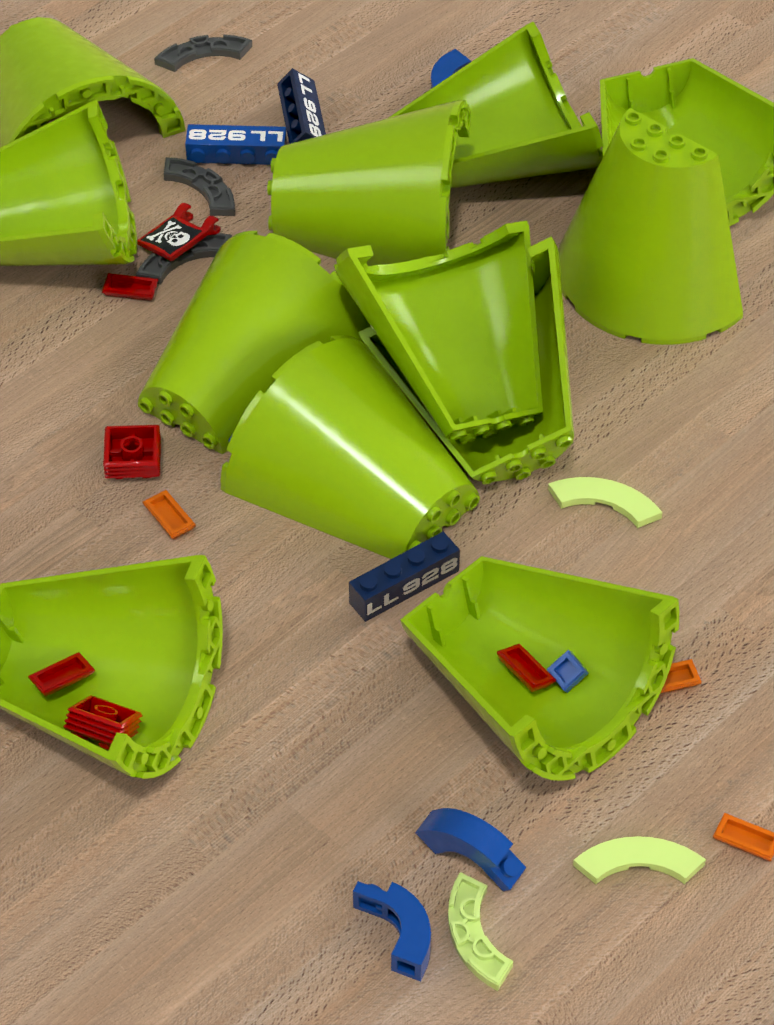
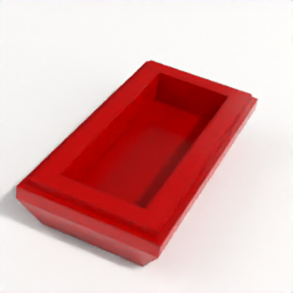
[102,273,158,301]
[497,643,556,692]
[28,652,95,697]

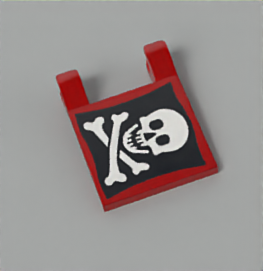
[137,203,221,261]

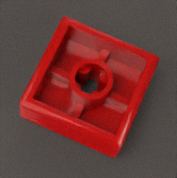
[103,425,161,479]
[63,695,143,750]

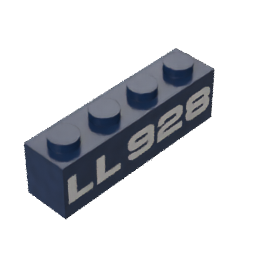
[277,68,326,144]
[349,531,460,622]

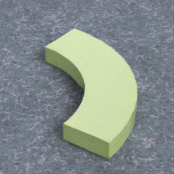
[548,477,663,528]
[573,836,706,884]
[448,872,513,991]

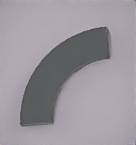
[154,34,252,72]
[164,157,235,216]
[136,233,232,285]

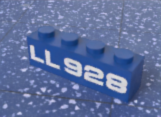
[185,124,287,165]

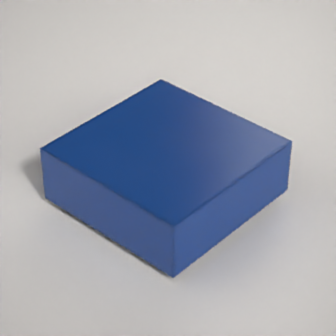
[547,650,589,693]

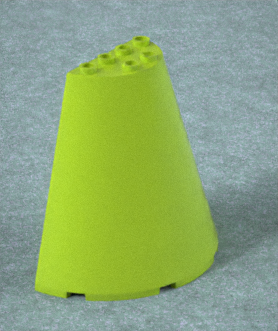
[0,17,186,148]
[389,22,603,188]
[600,58,774,226]
[0,100,137,266]
[267,100,472,266]
[558,108,743,345]
[334,220,543,443]
[138,231,370,454]
[359,236,574,485]
[220,335,480,559]
[0,555,223,779]
[400,556,680,781]

